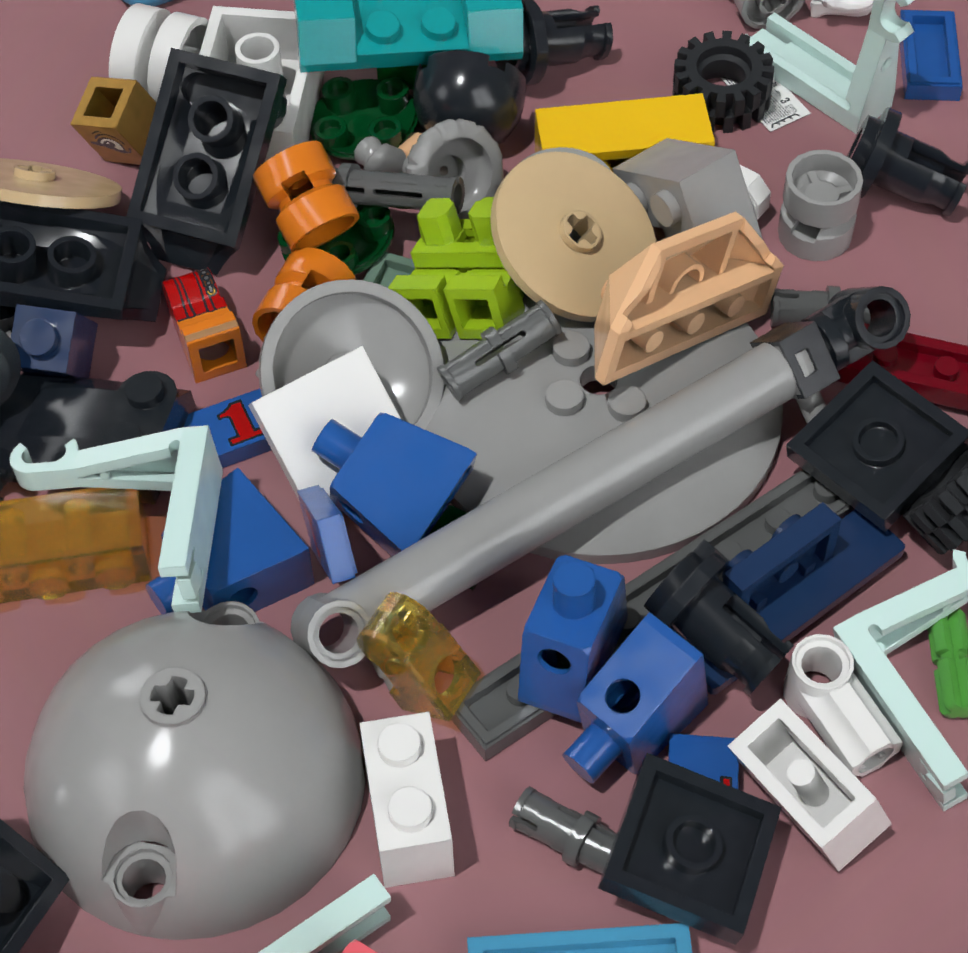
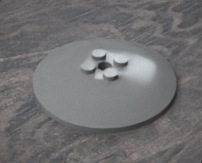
[414,294,783,564]

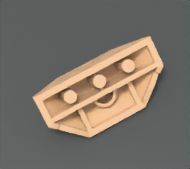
[594,211,784,386]

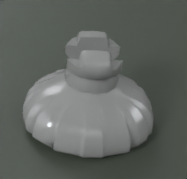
[402,118,504,219]

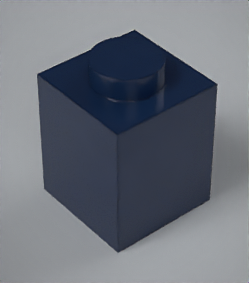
[11,304,98,378]

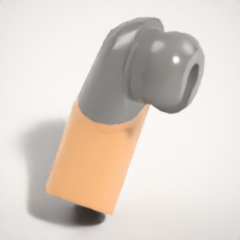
[354,132,422,173]

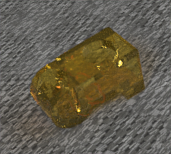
[356,592,481,722]

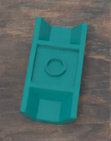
[293,0,523,73]

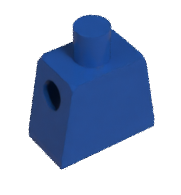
[312,412,477,556]
[145,468,315,614]
[518,555,628,723]
[562,612,708,784]

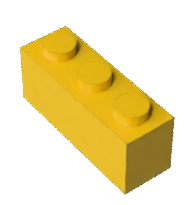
[535,93,715,173]

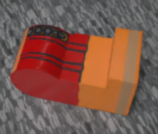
[162,267,247,383]

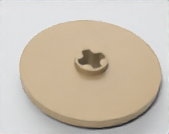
[490,151,656,322]
[0,158,122,209]

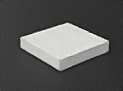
[248,346,401,502]

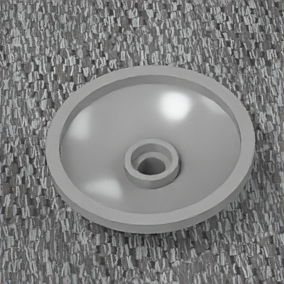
[258,279,444,430]

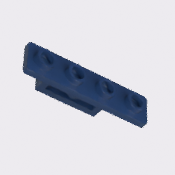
[681,502,905,695]

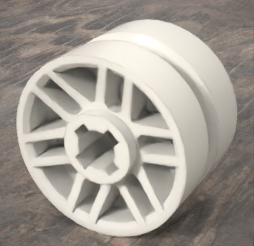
[109,3,209,103]

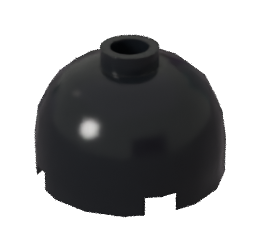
[413,50,527,145]

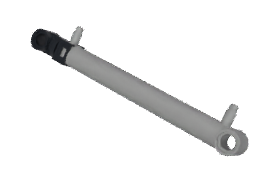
[290,286,911,693]

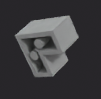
[612,138,763,240]

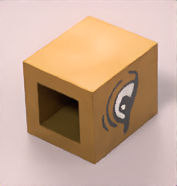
[70,76,156,165]

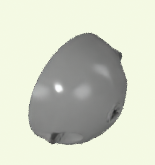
[23,601,366,940]

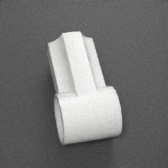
[783,634,903,778]

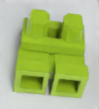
[388,197,525,339]

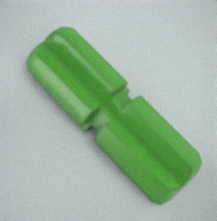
[927,608,968,718]

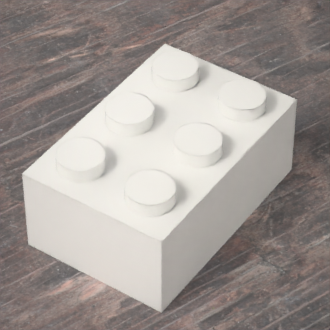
[199,6,325,161]

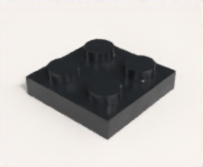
[786,360,968,532]
[598,753,782,945]

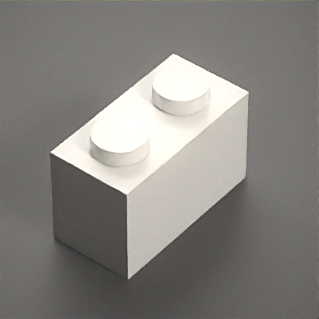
[728,698,892,871]
[360,712,455,888]

